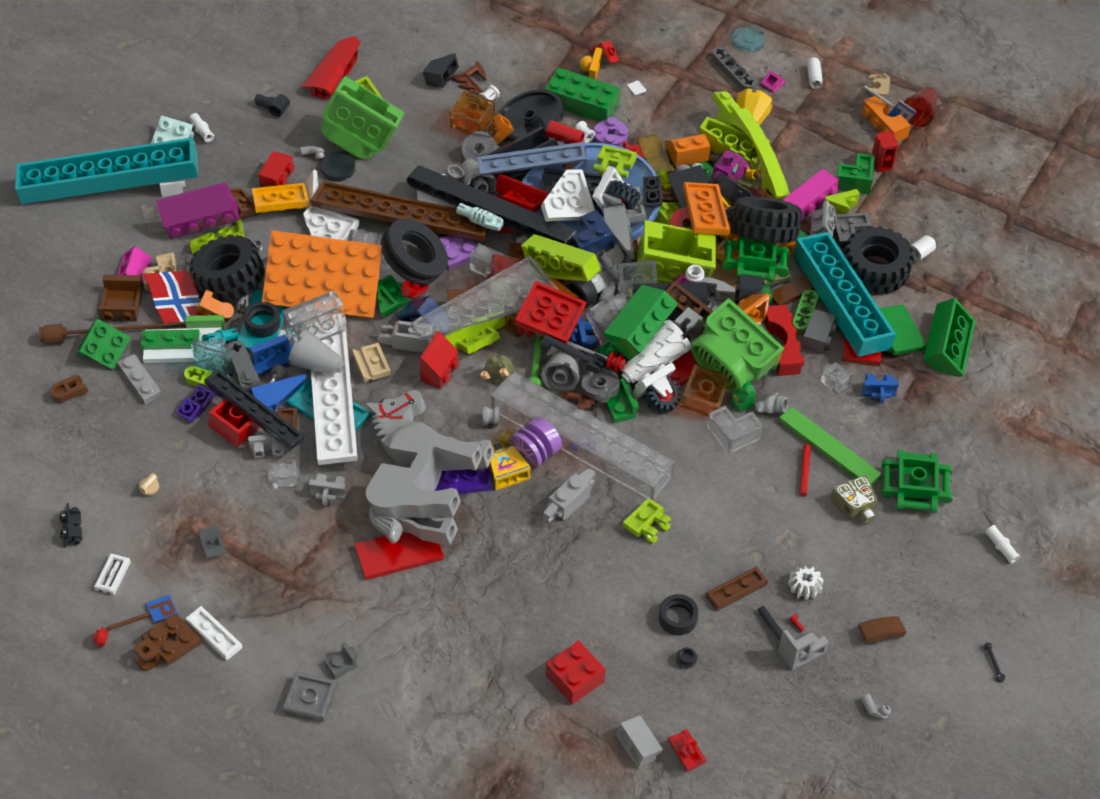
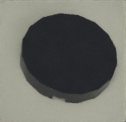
[321,152,355,181]

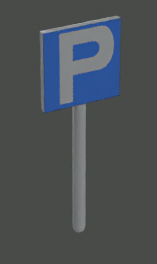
[863,85,917,122]

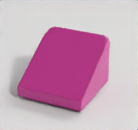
[760,70,785,92]

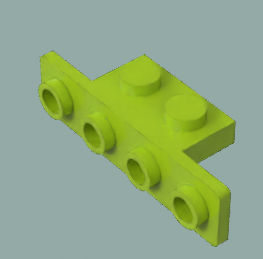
[445,308,505,354]

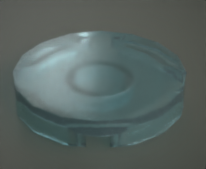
[733,26,766,52]

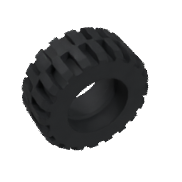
[731,196,803,243]
[843,226,914,295]
[189,235,264,302]

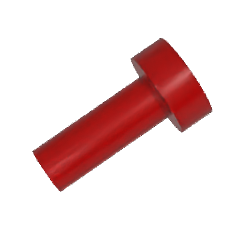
[789,614,805,633]

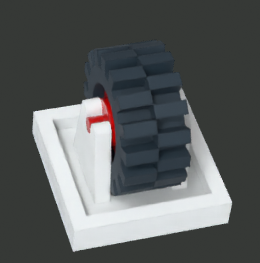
[592,166,641,213]
[632,362,682,414]

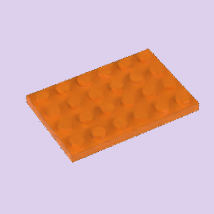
[262,230,382,319]

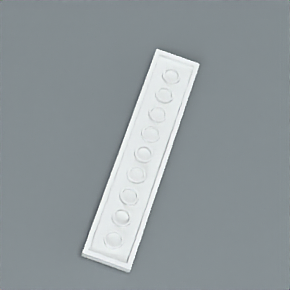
[307,312,358,465]

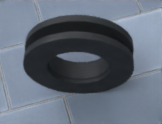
[380,218,448,285]

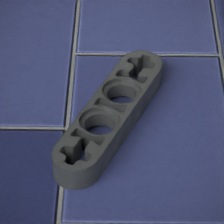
[712,47,756,92]

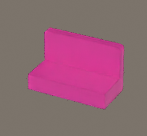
[117,246,152,284]

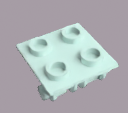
[151,116,194,143]

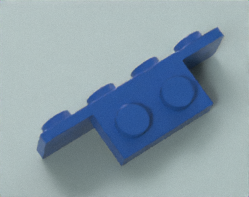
[250,334,299,376]

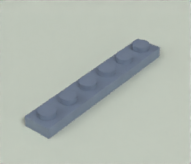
[477,142,586,176]

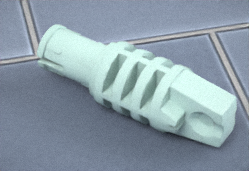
[456,203,504,231]

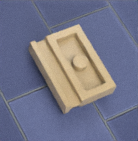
[352,343,391,382]

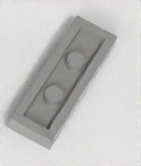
[117,354,162,404]

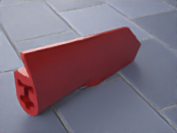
[301,36,361,100]

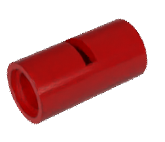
[546,120,585,144]

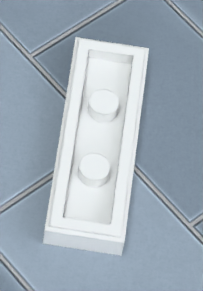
[185,606,243,661]

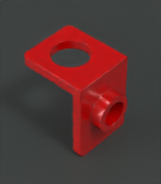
[588,40,619,64]

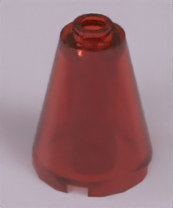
[904,87,938,128]

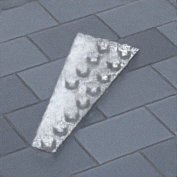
[410,255,560,340]

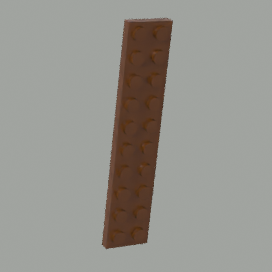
[311,181,489,242]

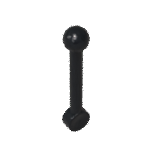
[984,642,1005,682]

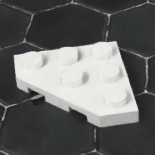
[541,170,595,221]
[303,204,360,241]

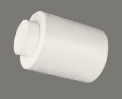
[911,235,936,261]

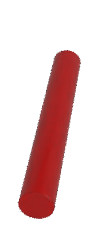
[799,445,811,497]

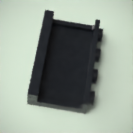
[485,126,558,180]

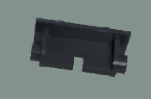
[59,503,82,548]

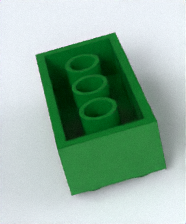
[545,67,621,122]

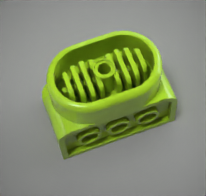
[634,220,716,283]

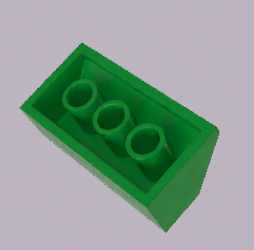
[602,285,678,360]
[924,298,976,377]

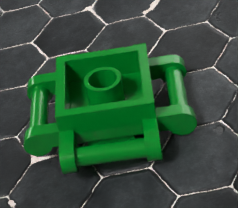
[723,236,789,283]
[881,450,953,513]

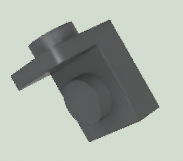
[324,642,358,679]

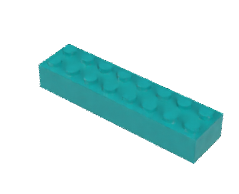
[793,232,896,357]

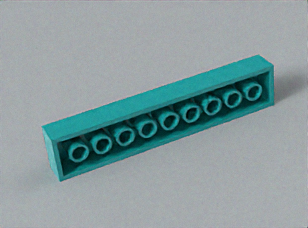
[15,137,198,204]

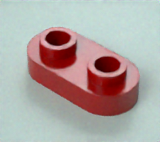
[401,280,428,299]

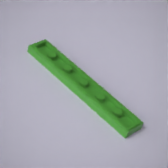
[779,407,882,486]

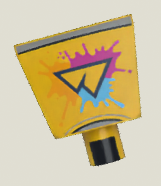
[489,443,531,490]

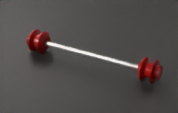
[518,326,626,372]

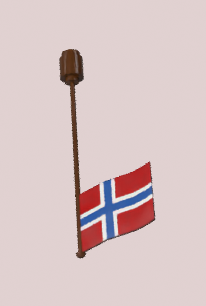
[39,271,205,344]

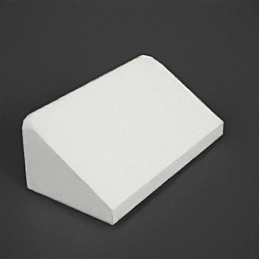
[304,170,318,208]

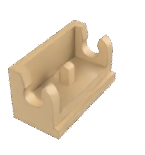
[866,73,890,94]

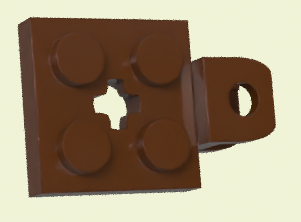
[134,613,201,671]

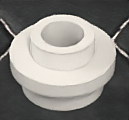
[686,265,704,282]

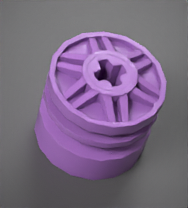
[510,417,562,469]

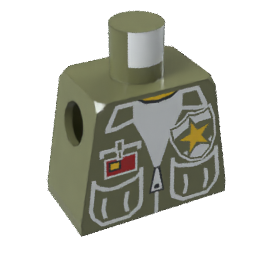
[831,475,877,523]

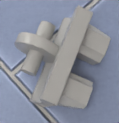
[248,430,286,458]
[309,473,347,506]

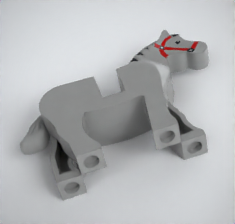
[366,390,494,545]

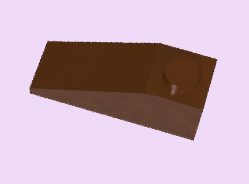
[666,281,713,331]

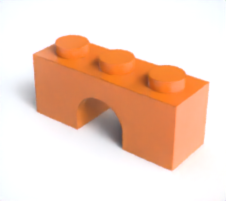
[861,94,911,142]

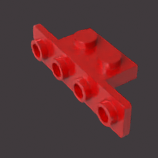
[496,174,549,212]

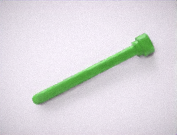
[525,334,543,393]

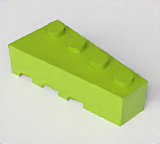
[699,117,770,170]
[521,234,601,282]

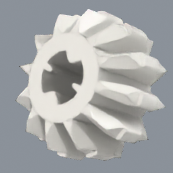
[788,565,823,600]

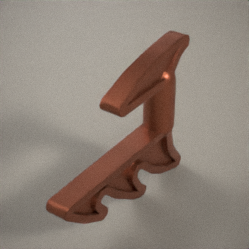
[451,61,487,96]
[559,389,595,409]

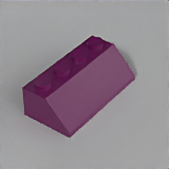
[156,182,239,239]

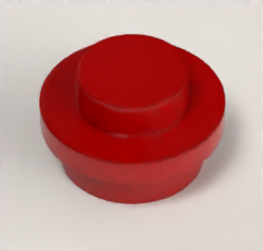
[92,627,109,648]

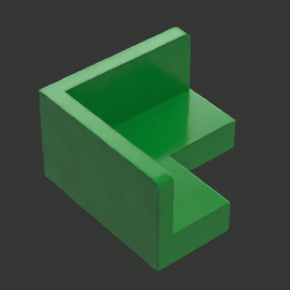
[837,153,874,195]

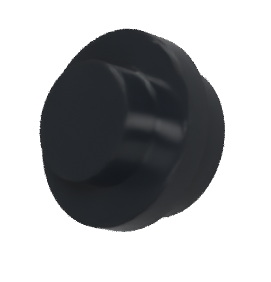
[676,647,697,668]

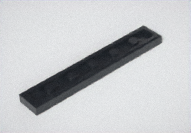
[204,369,305,451]

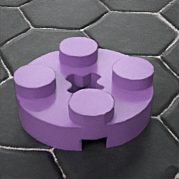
[594,117,628,147]

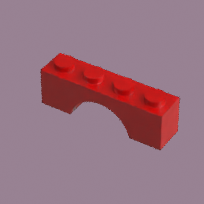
[764,305,805,376]

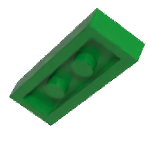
[141,329,200,350]

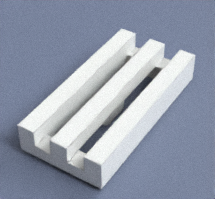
[94,554,131,595]

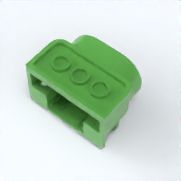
[320,76,405,160]
[691,298,784,392]

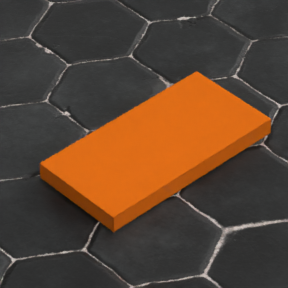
[683,182,730,235]

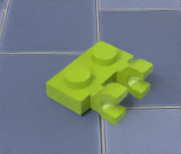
[623,498,671,544]

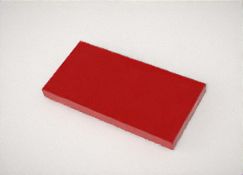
[355,532,444,580]

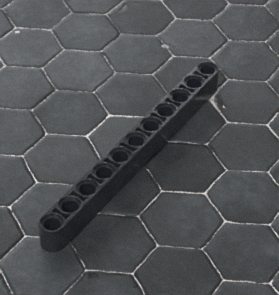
[406,165,578,246]

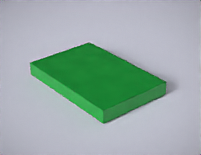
[879,304,927,356]

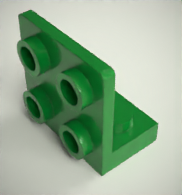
[75,319,130,370]

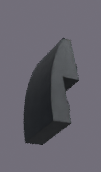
[643,176,662,207]

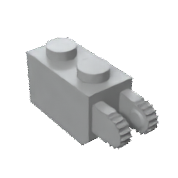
[377,321,433,353]

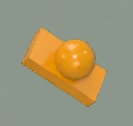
[579,47,602,79]

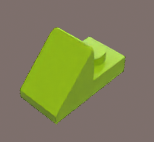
[824,189,860,214]

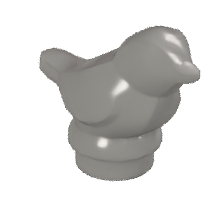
[755,392,788,414]

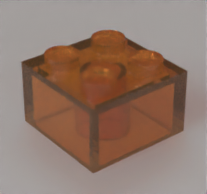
[449,91,495,135]
[680,364,731,419]

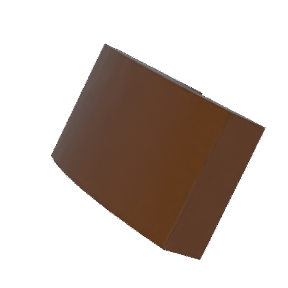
[857,616,907,642]

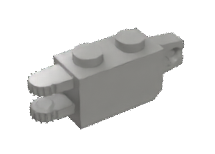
[543,469,595,523]

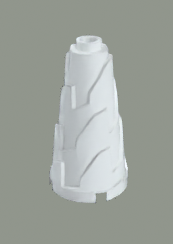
[621,320,691,384]

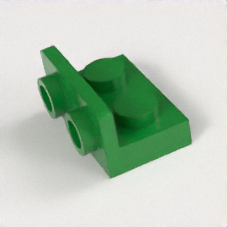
[605,378,639,423]

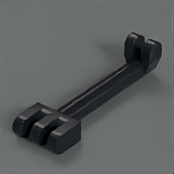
[540,335,606,374]

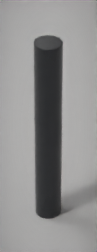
[758,606,783,641]

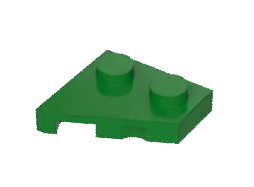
[377,274,412,318]

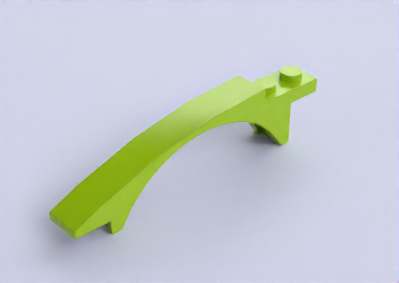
[711,91,790,199]

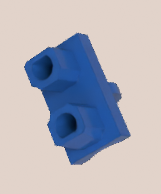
[569,316,597,353]
[862,374,899,403]

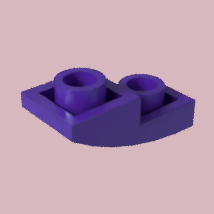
[175,384,216,422]

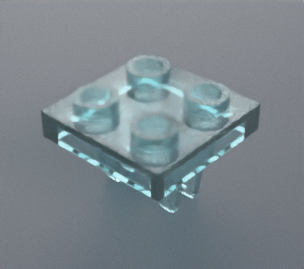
[191,335,233,378]

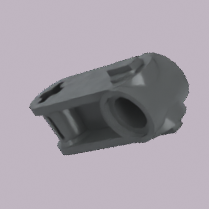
[228,341,261,392]

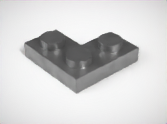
[834,212,871,246]

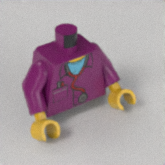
[711,151,759,206]

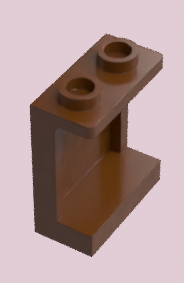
[97,275,143,322]

